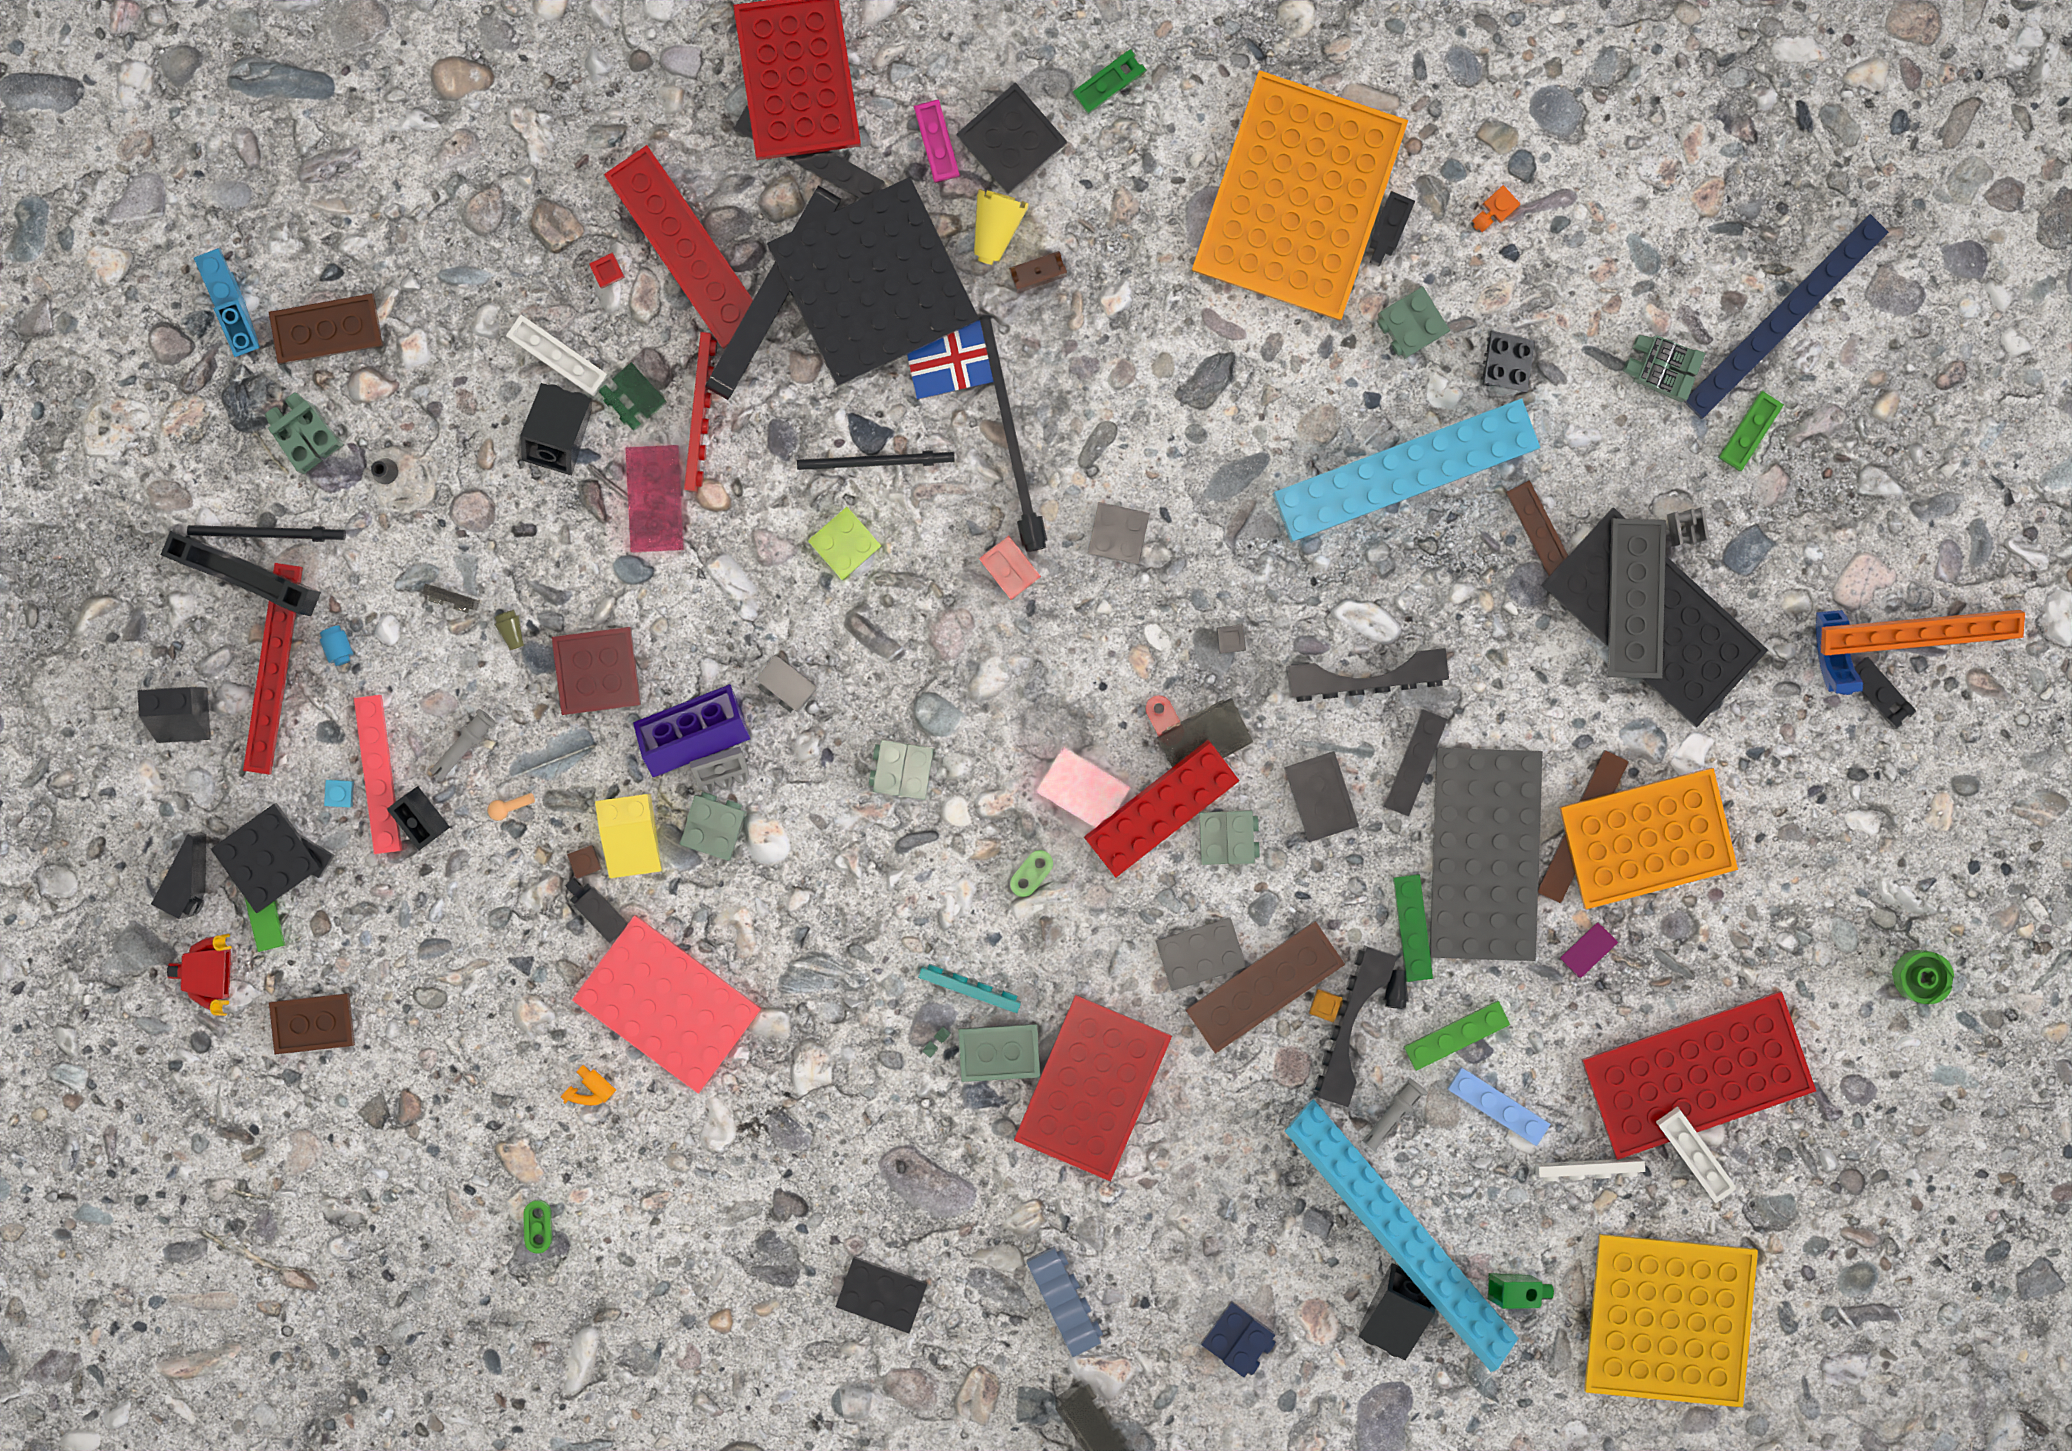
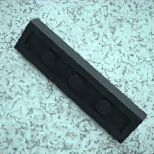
[1383,709,1448,817]

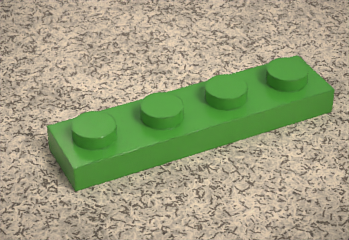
[1403,1000,1510,1071]

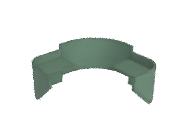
[922,1027,951,1058]

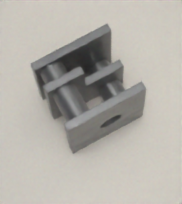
[1667,507,1710,547]

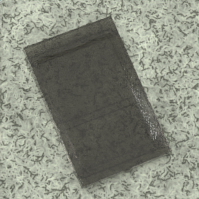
[1157,698,1253,767]

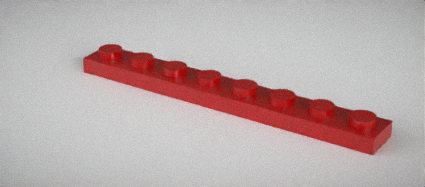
[243,563,303,775]

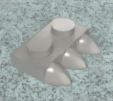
[690,746,749,794]

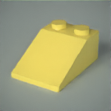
[595,793,662,879]

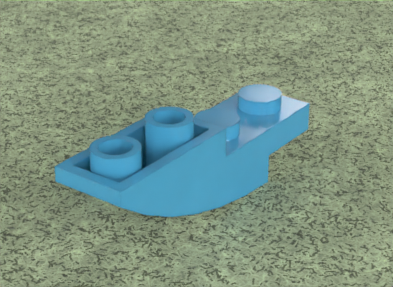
[194,248,260,357]

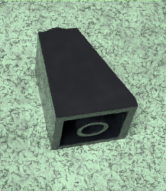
[520,383,592,476]
[137,687,211,743]
[1358,1263,1436,1361]

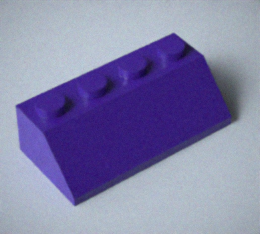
[633,684,751,778]

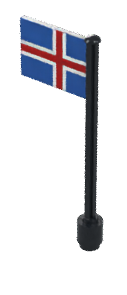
[907,314,1048,552]

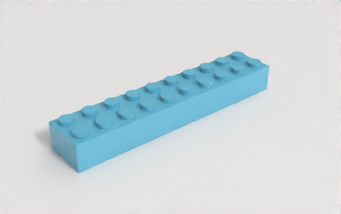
[1272,398,1541,543]

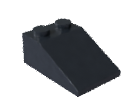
[151,832,207,919]

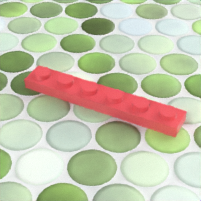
[354,695,402,854]

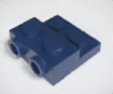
[1201,1301,1276,1378]

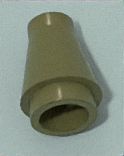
[494,610,524,650]

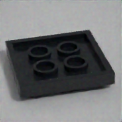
[956,82,1067,195]
[211,803,322,913]

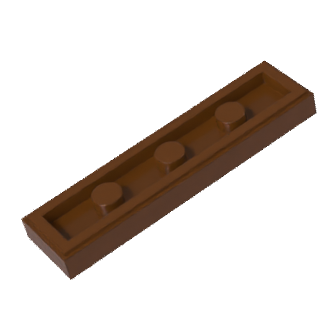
[1505,480,1568,577]

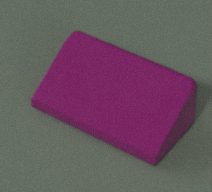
[1560,922,1618,978]

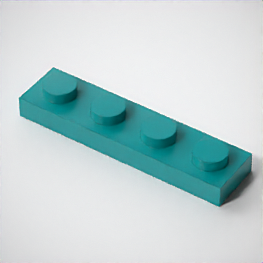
[918,964,1021,1013]

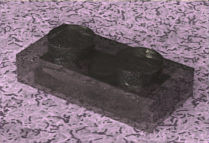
[422,583,480,613]

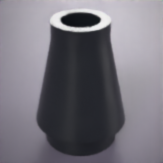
[371,458,398,484]
[1383,970,1409,1009]

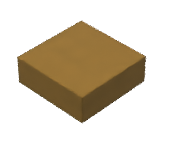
[1309,988,1343,1023]

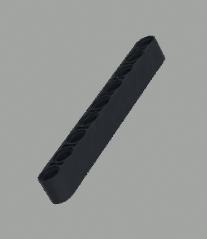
[705,185,842,400]

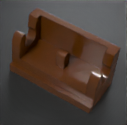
[1009,251,1067,294]

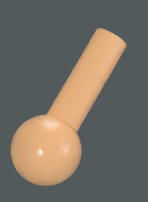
[487,793,535,821]

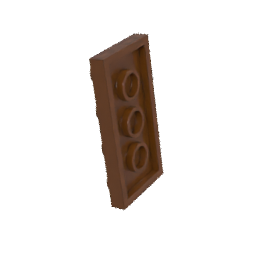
[269,293,383,365]

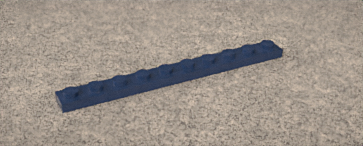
[1684,214,1889,419]

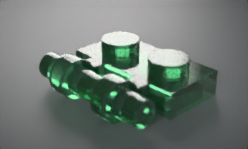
[598,362,667,431]

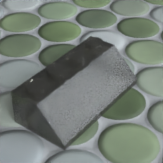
[1055,1380,1135,1451]

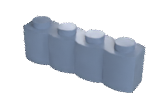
[1026,1246,1103,1357]

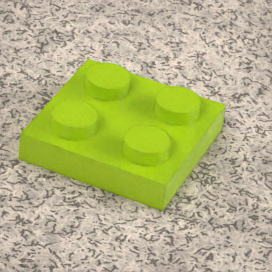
[808,507,882,581]

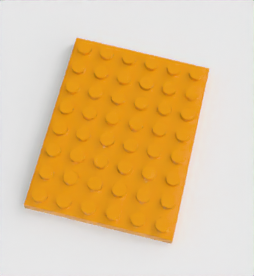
[1191,70,1409,321]

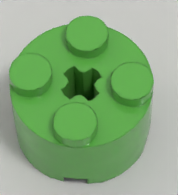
[1892,949,1954,1004]

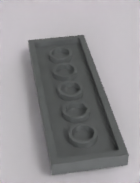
[1608,518,1666,679]

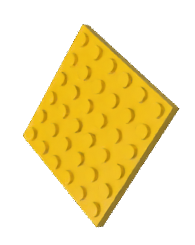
[1584,1234,1758,1407]

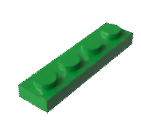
[1393,874,1433,982]

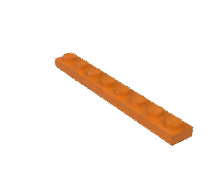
[1821,610,2025,656]

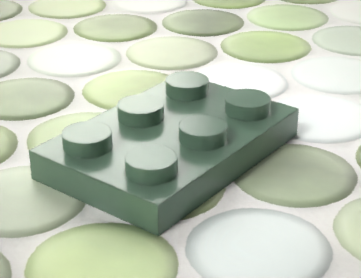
[958,1024,1040,1082]

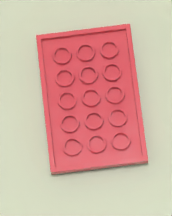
[572,915,762,1094]

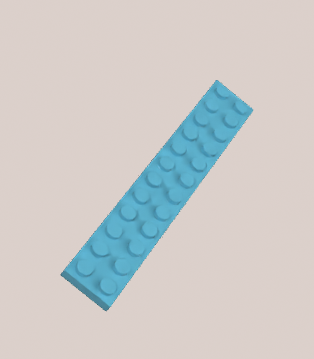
[1284,1099,1519,1372]

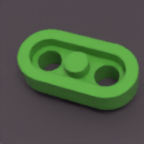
[1010,850,1053,897]
[523,1200,552,1254]

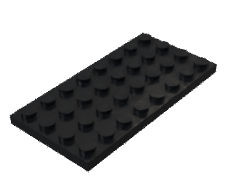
[1541,507,1768,728]

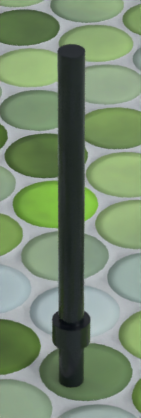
[797,450,955,470]
[187,525,346,542]

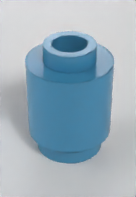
[320,625,354,666]

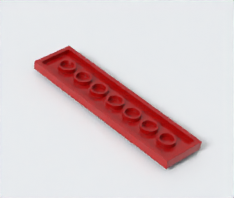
[604,145,753,349]

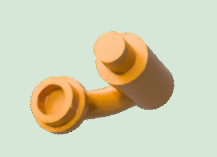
[561,1065,616,1106]

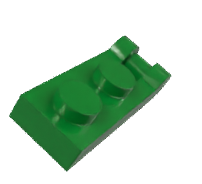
[1073,49,1147,114]

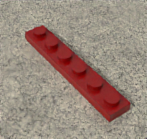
[684,332,717,493]

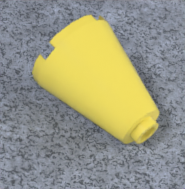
[974,189,1029,265]

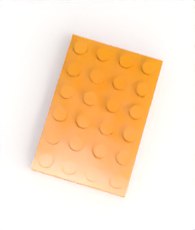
[1559,768,1738,909]

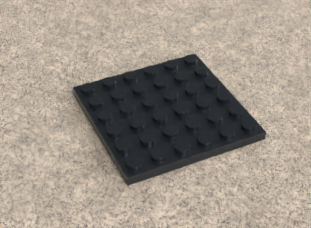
[767,177,979,387]

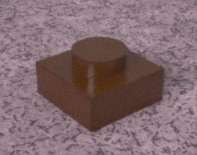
[567,845,602,879]

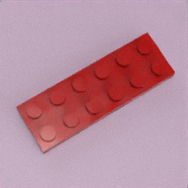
[1084,740,1240,878]

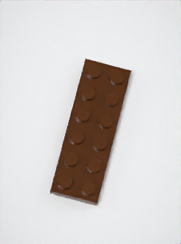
[1185,921,1345,1054]

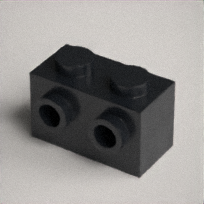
[387,786,450,851]

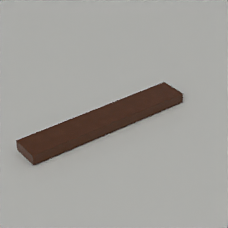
[1538,750,1629,903]

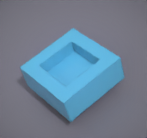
[324,780,354,808]

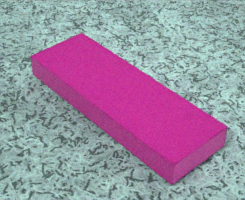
[914,99,960,183]

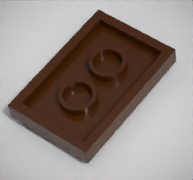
[269,993,355,1055]

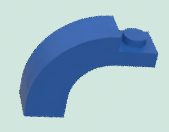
[1816,610,1863,695]

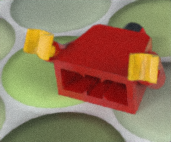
[167,934,232,1016]

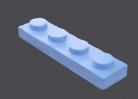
[1447,1067,1551,1146]

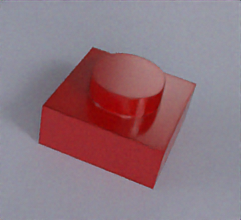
[589,252,625,289]

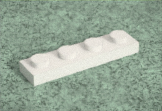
[506,315,609,397]
[1656,1107,1737,1203]
[1535,1158,1645,1181]

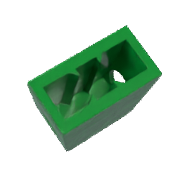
[1487,1273,1554,1309]

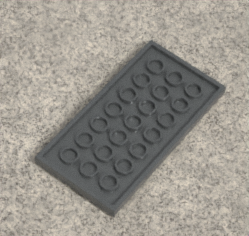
[1430,748,1543,961]

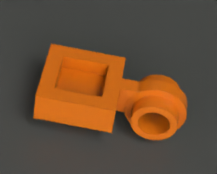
[1472,185,1521,232]

